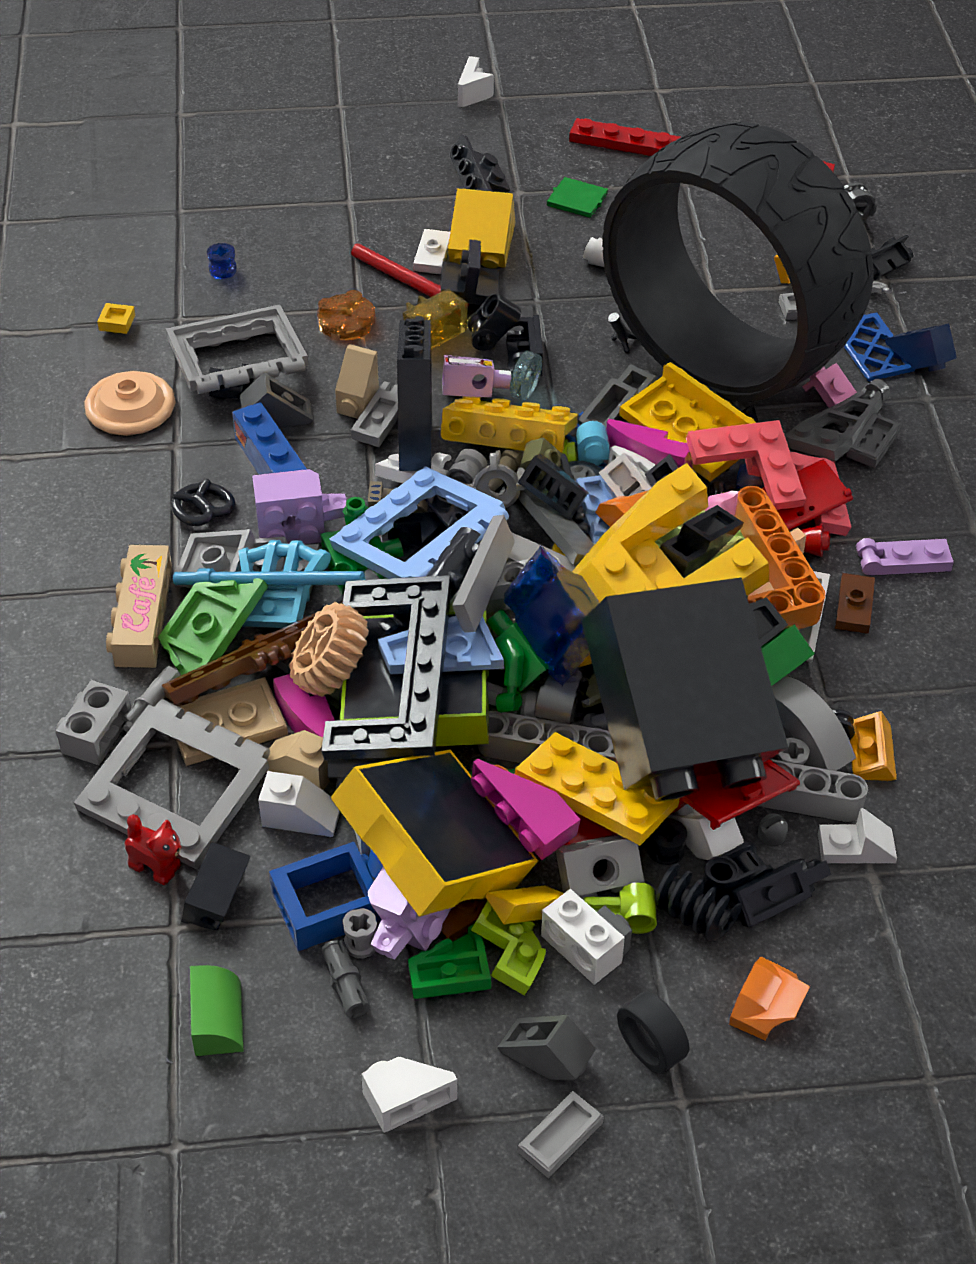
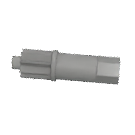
[122,666,180,732]

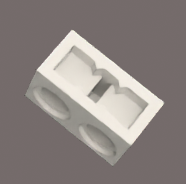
[599,452,652,497]
[541,889,625,985]

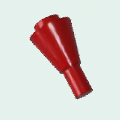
[801,525,830,557]

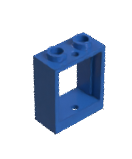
[269,842,382,951]

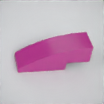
[607,419,693,468]
[273,674,335,737]

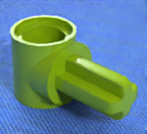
[583,883,657,934]

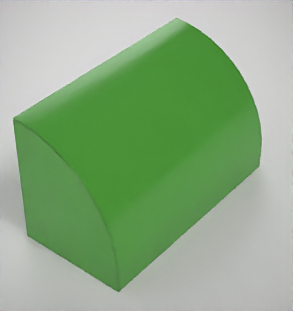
[190,965,244,1056]

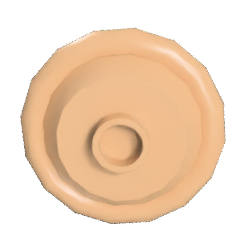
[84,371,176,436]

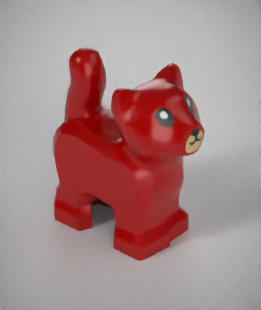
[124,814,182,886]

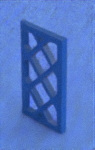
[844,312,915,382]

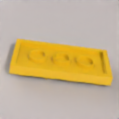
[514,732,680,845]

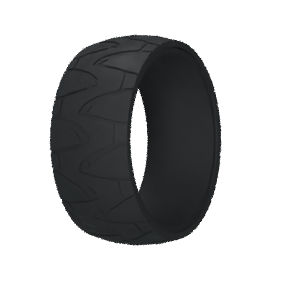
[602,122,873,402]

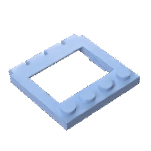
[329,467,509,579]

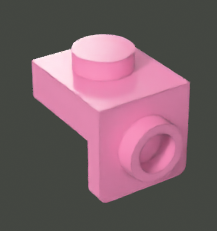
[802,363,857,408]

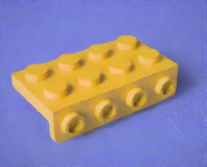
[619,362,756,482]
[441,396,579,453]

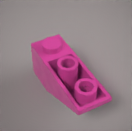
[471,759,581,860]

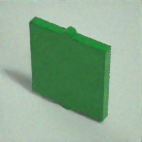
[547,177,608,218]

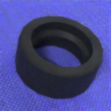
[616,991,690,1073]

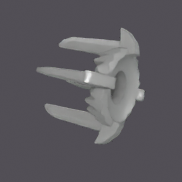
[465,450,526,508]

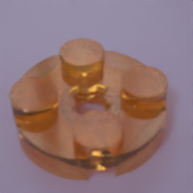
[317,290,376,340]

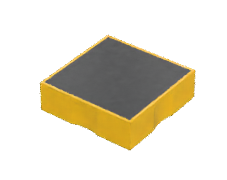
[331,749,538,917]

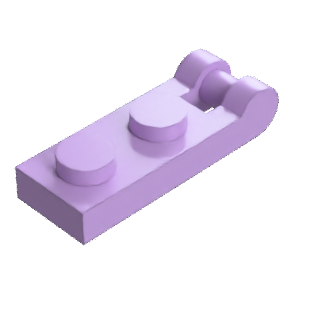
[856,538,953,575]

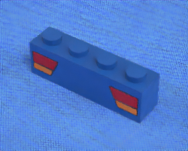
[232,402,307,475]

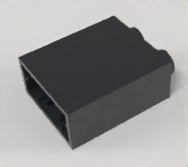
[581,577,789,802]

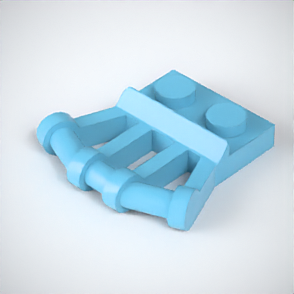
[238,540,331,628]

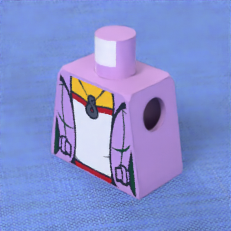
[442,355,511,397]

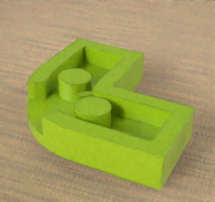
[471,901,546,996]

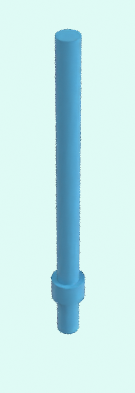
[173,568,365,585]

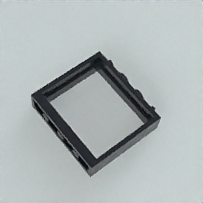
[397,316,432,471]

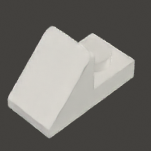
[458,56,494,107]
[818,808,897,863]

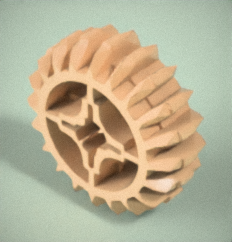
[289,602,369,697]

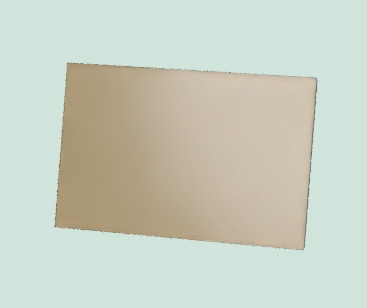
[176,677,288,766]

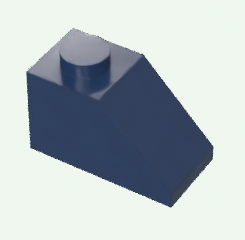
[885,323,957,372]

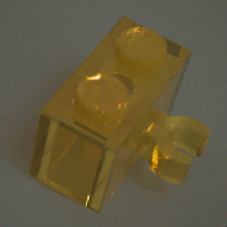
[403,288,467,350]

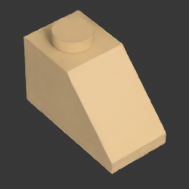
[335,344,379,419]
[266,730,330,790]

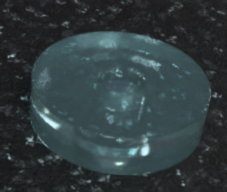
[510,351,542,401]

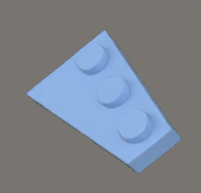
[378,616,504,674]

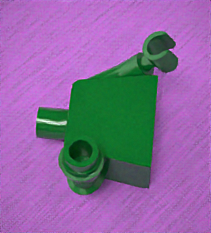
[321,497,403,595]
[486,609,565,713]

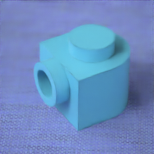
[576,421,610,466]

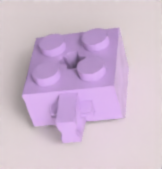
[252,469,346,544]
[368,866,453,959]

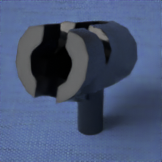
[425,527,481,599]

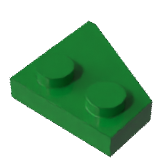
[408,924,491,999]

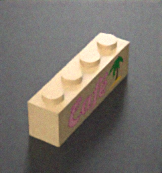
[106,545,172,668]

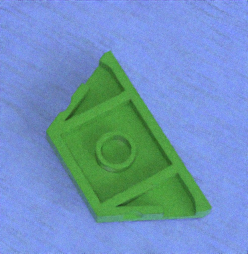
[158,578,268,675]

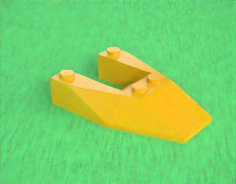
[537,463,769,668]

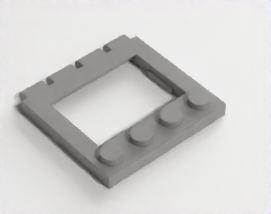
[166,305,309,394]
[74,699,270,869]

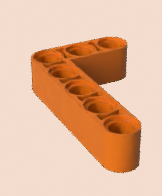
[734,486,826,630]

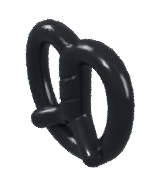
[171,478,236,526]

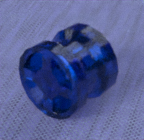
[207,243,237,279]

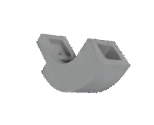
[772,676,856,771]

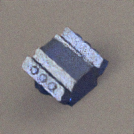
[504,545,600,686]

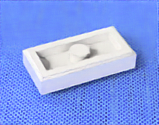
[413,229,450,274]

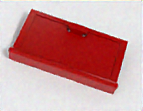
[761,459,853,530]
[680,759,800,830]

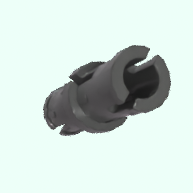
[321,940,370,1018]

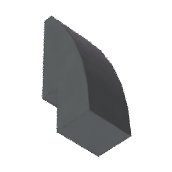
[578,364,656,429]

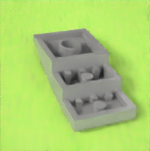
[176,529,321,594]

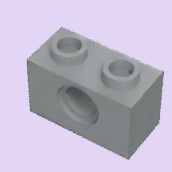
[556,834,644,899]

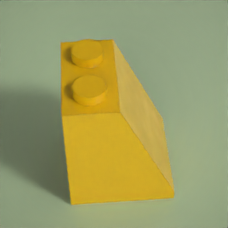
[448,188,515,269]

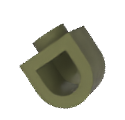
[520,437,562,481]

